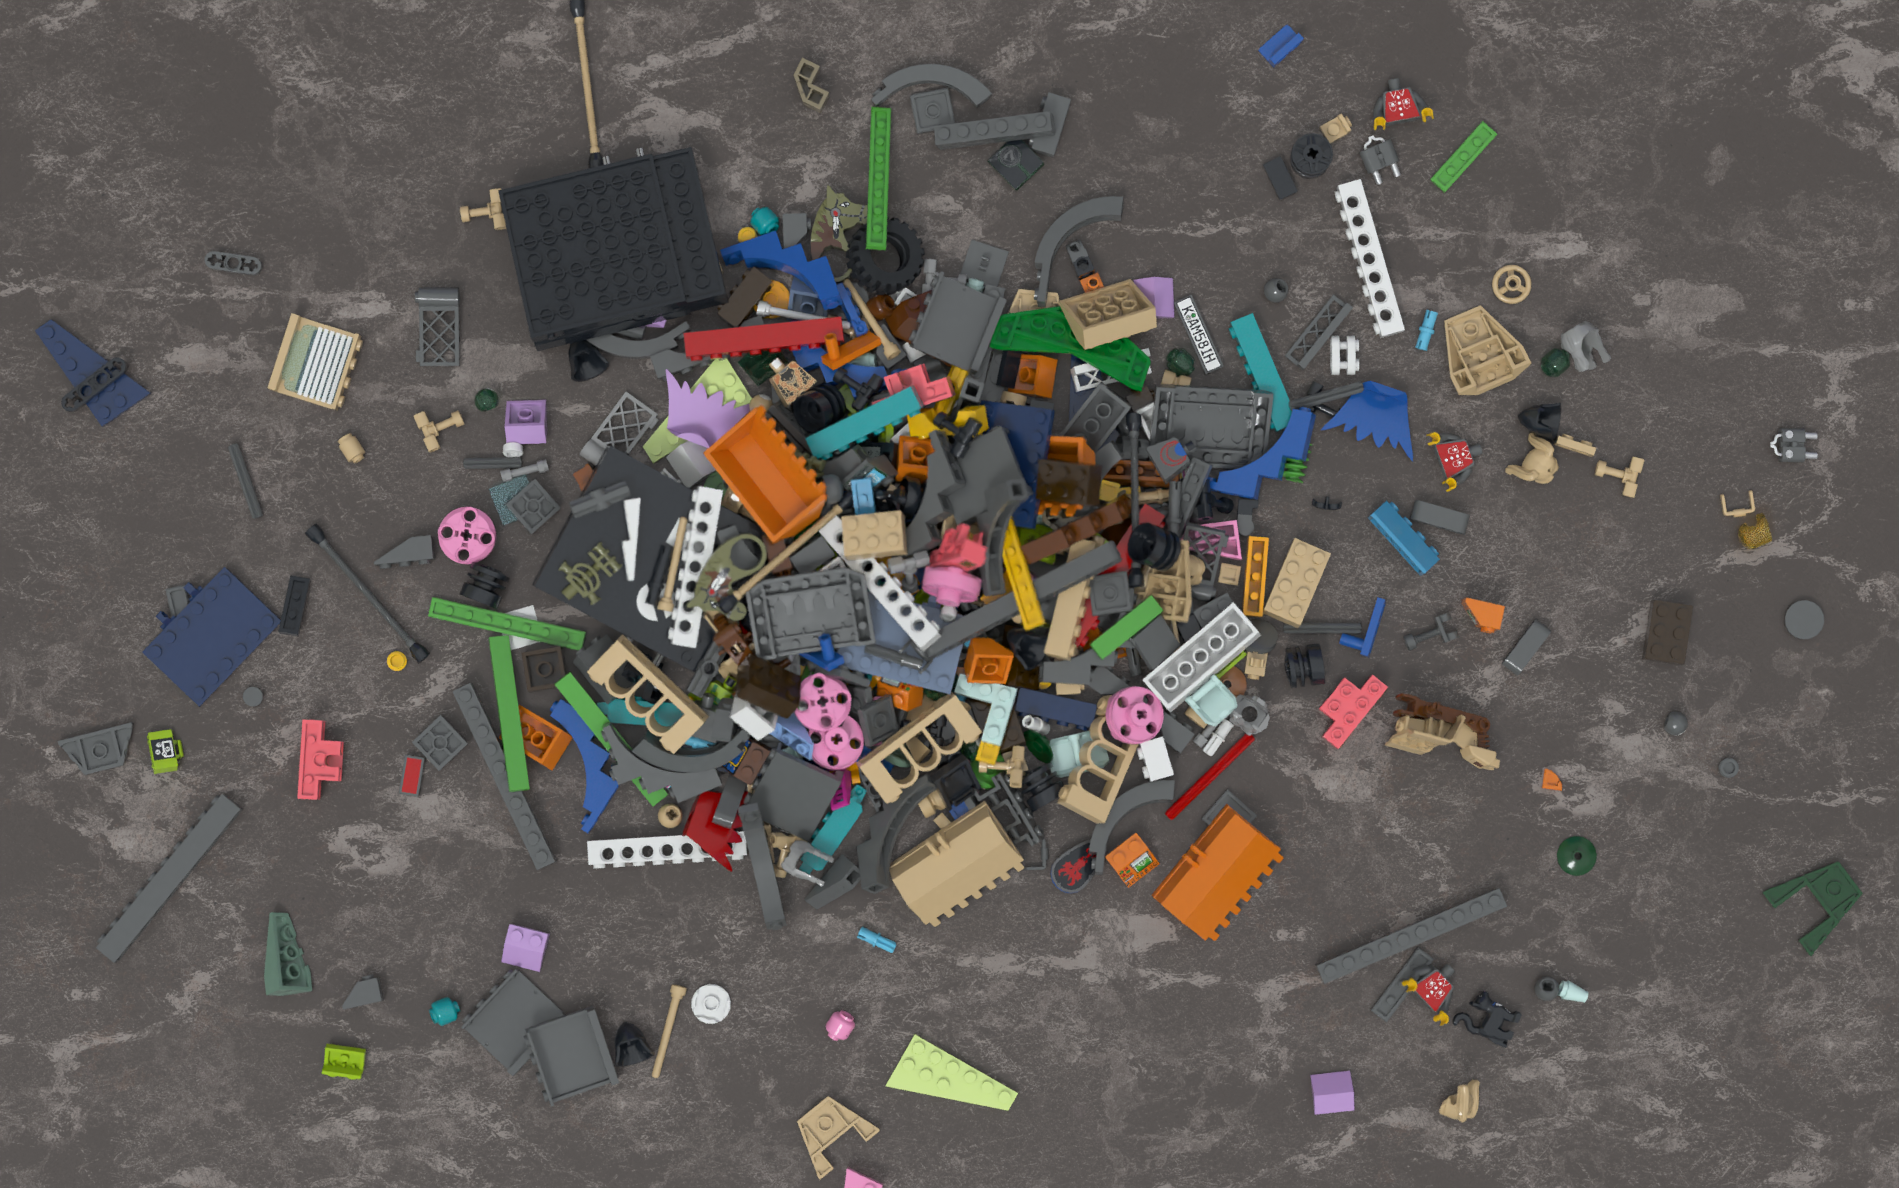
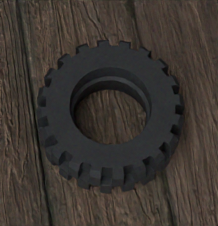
[846,216,925,295]

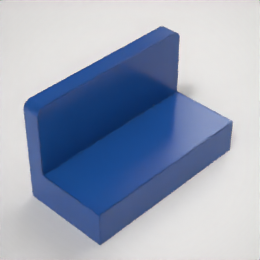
[1259,25,1304,68]

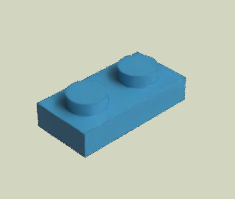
[851,477,876,515]

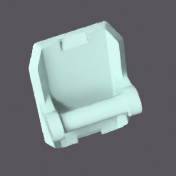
[1185,674,1237,726]
[1050,730,1109,778]

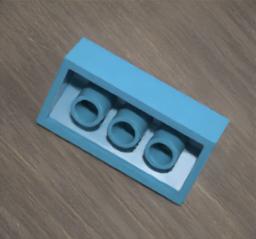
[1368,501,1440,576]

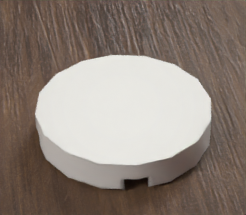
[691,984,731,1024]

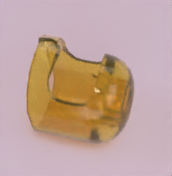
[1738,513,1772,550]

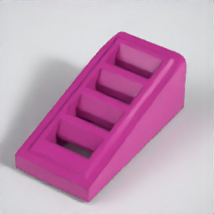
[830,769,852,811]

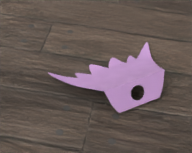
[666,369,750,448]

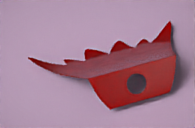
[682,791,748,872]

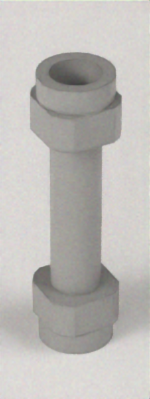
[500,459,549,482]
[1192,715,1229,748]

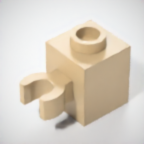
[1243,651,1268,680]

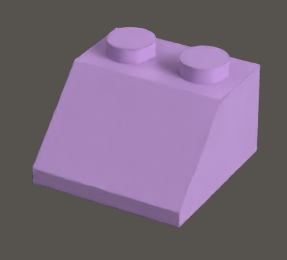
[505,400,547,444]
[502,924,550,972]

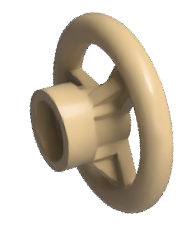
[1492,265,1531,304]

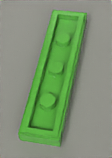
[1430,121,1497,193]
[1089,595,1164,660]

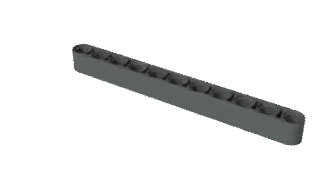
[925,541,1122,659]

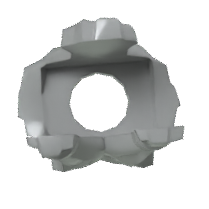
[1561,321,1611,372]
[1229,694,1270,736]
[781,840,834,886]

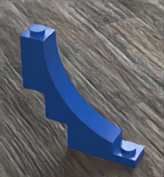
[720,231,843,310]
[790,320,906,401]
[1207,407,1316,500]
[550,699,620,833]

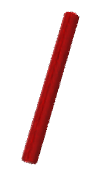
[1165,734,1255,820]

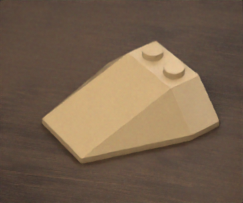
[1444,305,1531,395]
[1133,540,1192,623]

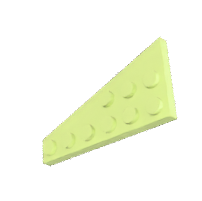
[643,359,752,464]
[886,1034,1018,1111]

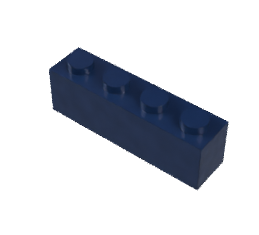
[1015,688,1097,731]

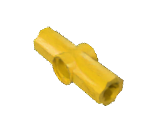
[934,365,969,416]

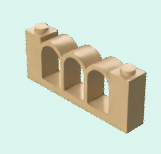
[587,634,709,754]
[856,691,982,804]
[1057,695,1138,824]

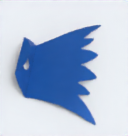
[1321,381,1413,461]

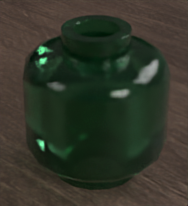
[1166,348,1195,377]
[1541,348,1570,377]

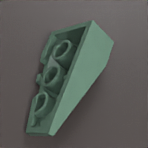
[264,912,312,996]

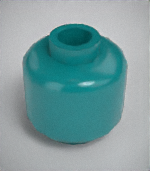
[750,207,779,235]
[429,997,460,1026]

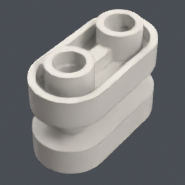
[1330,336,1359,375]

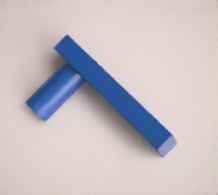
[1339,597,1386,658]
[799,634,845,672]

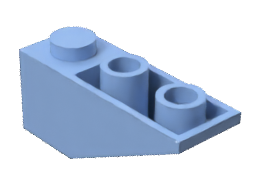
[769,713,814,760]

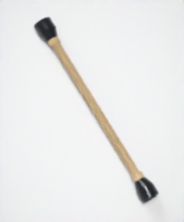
[569,0,604,168]
[716,490,854,615]

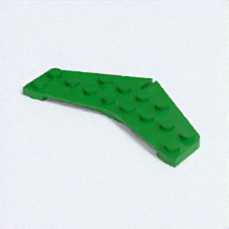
[990,306,1150,392]

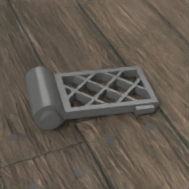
[415,287,460,366]
[1183,523,1229,602]

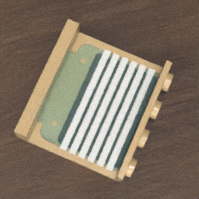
[268,313,363,411]

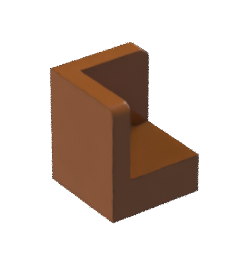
[573,463,593,491]

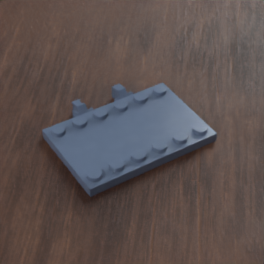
[837,592,964,694]

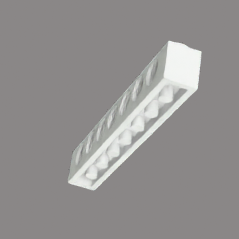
[1334,179,1405,338]
[668,486,723,648]
[819,516,941,652]
[587,832,748,869]

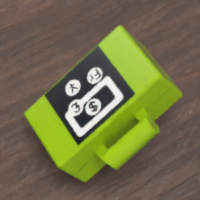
[147,729,184,774]

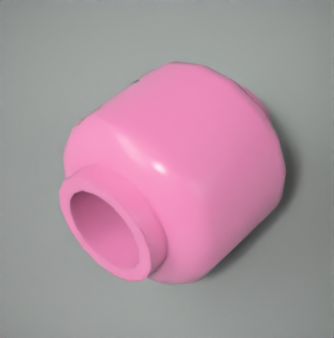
[826,1010,855,1041]

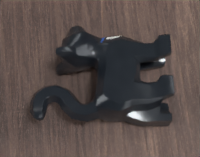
[1452,991,1522,1048]

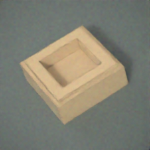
[1218,563,1241,586]

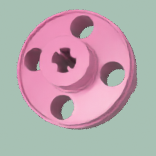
[438,507,496,565]
[922,567,982,607]
[794,673,851,732]
[1106,686,1164,744]
[808,716,864,771]

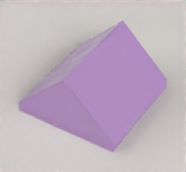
[1133,277,1174,318]
[1310,1071,1354,1115]

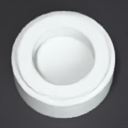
[503,442,523,457]

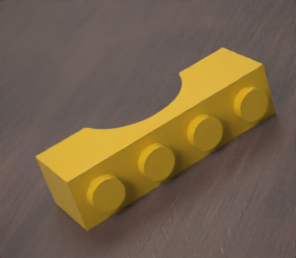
[907,405,989,439]

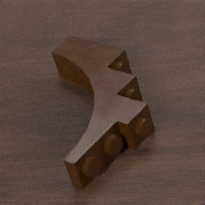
[1020,493,1132,565]

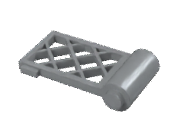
[579,392,659,466]

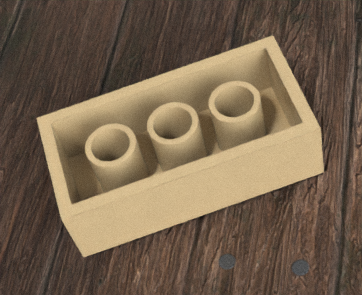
[1263,538,1331,628]

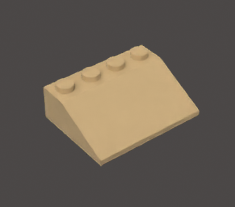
[1059,279,1157,350]

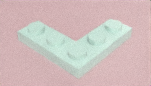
[954,674,1018,747]

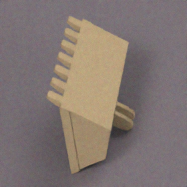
[889,801,1024,927]

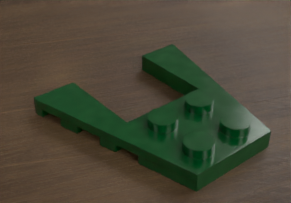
[1762,861,1863,956]

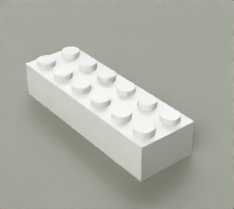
[1143,602,1261,713]

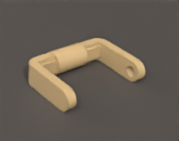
[1720,490,1755,517]

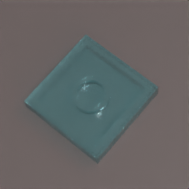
[489,475,529,526]

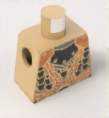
[769,357,817,407]

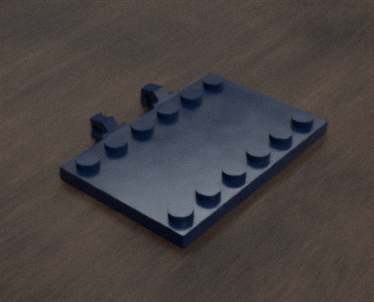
[969,400,1055,529]
[142,567,281,707]

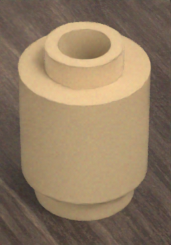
[338,433,365,464]

